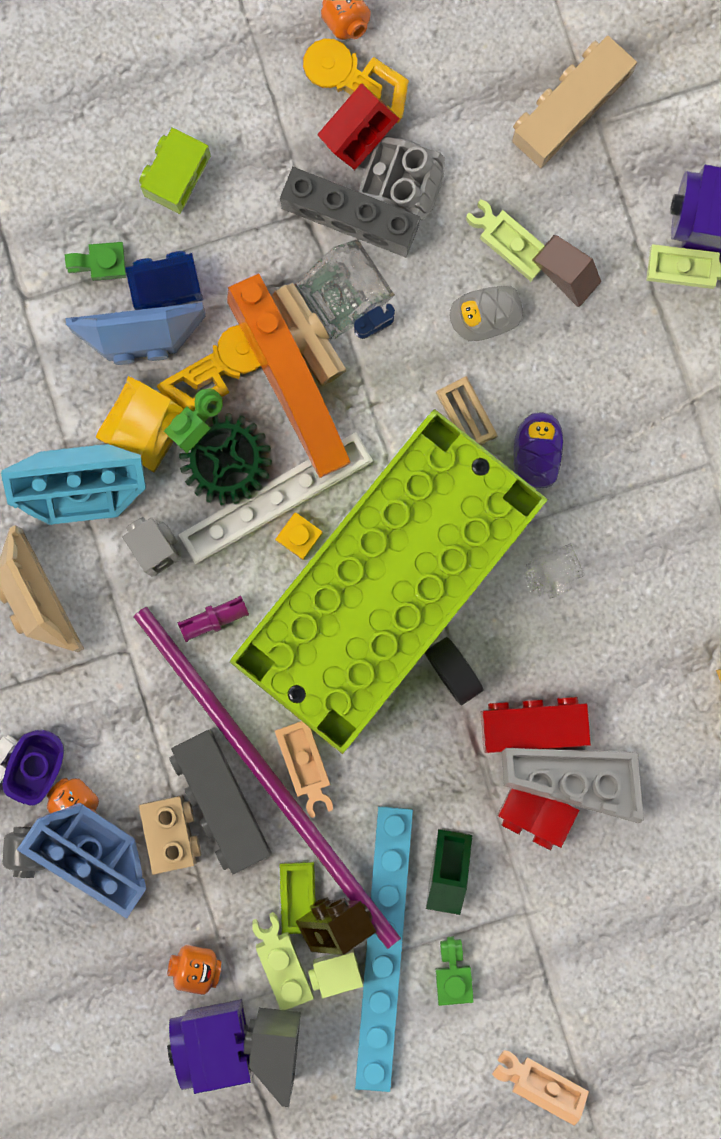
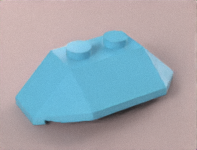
[1,444,146,525]

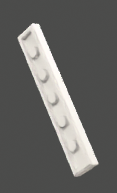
[179,432,373,565]

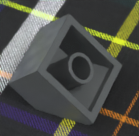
[244,1007,301,1107]

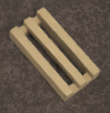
[436,376,498,446]

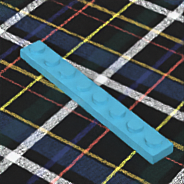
[355,806,413,1092]

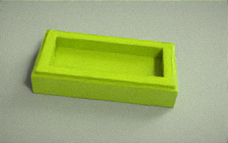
[279,862,316,934]

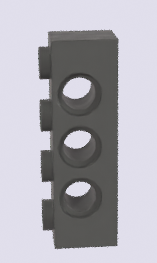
[280,166,420,258]

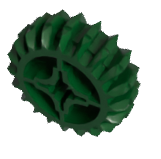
[179,413,272,506]

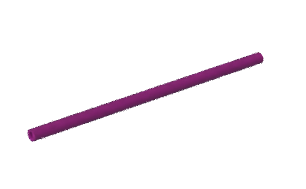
[133,607,401,949]

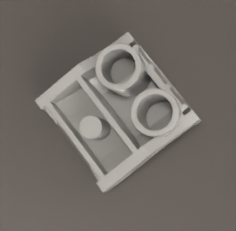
[357,136,445,220]

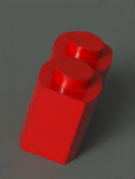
[497,788,580,851]

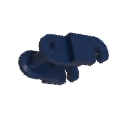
[354,303,395,339]

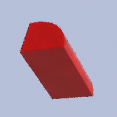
[317,83,400,170]

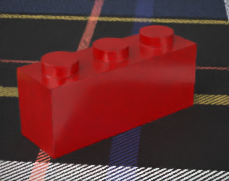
[480,697,591,753]

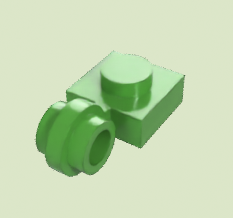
[164,388,223,453]
[435,936,474,1006]

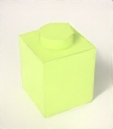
[308,948,363,999]

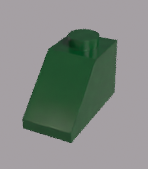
[426,829,472,915]

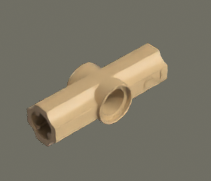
[271,283,346,386]

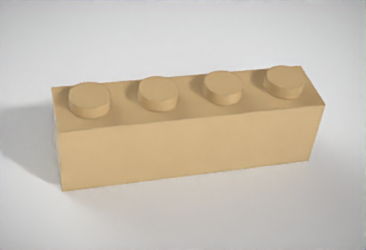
[512,35,637,168]

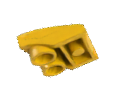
[96,376,184,473]

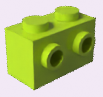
[139,127,211,214]

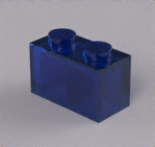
[125,251,204,310]

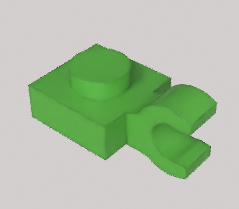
[65,242,126,281]

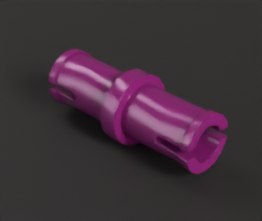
[177,595,249,642]

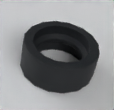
[425,637,484,705]

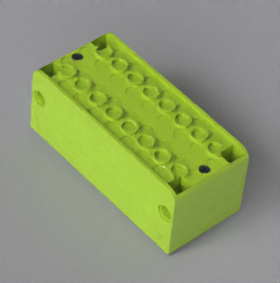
[230,409,548,754]

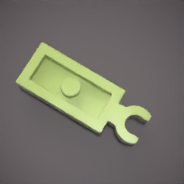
[466,199,544,282]
[646,244,721,289]
[252,912,314,1010]

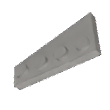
[501,748,644,823]

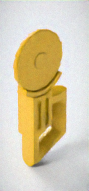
[303,38,409,124]
[156,325,260,412]

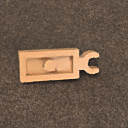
[275,721,333,818]
[492,1050,589,1126]

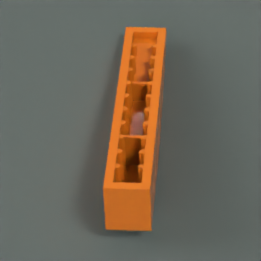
[227,273,351,478]

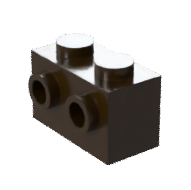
[295,897,376,955]

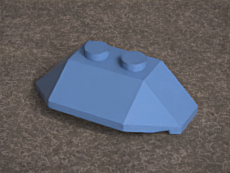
[65,302,206,365]
[17,803,146,919]

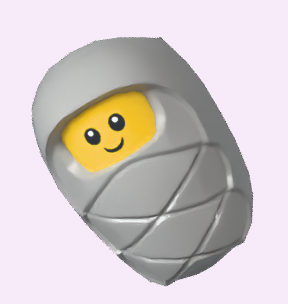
[449,286,523,342]

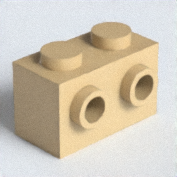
[139,795,201,875]

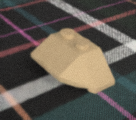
[0,525,84,652]

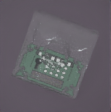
[294,239,395,341]

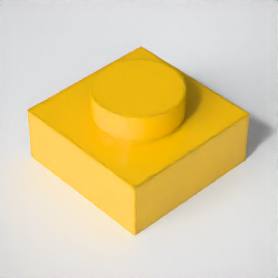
[275,512,323,560]

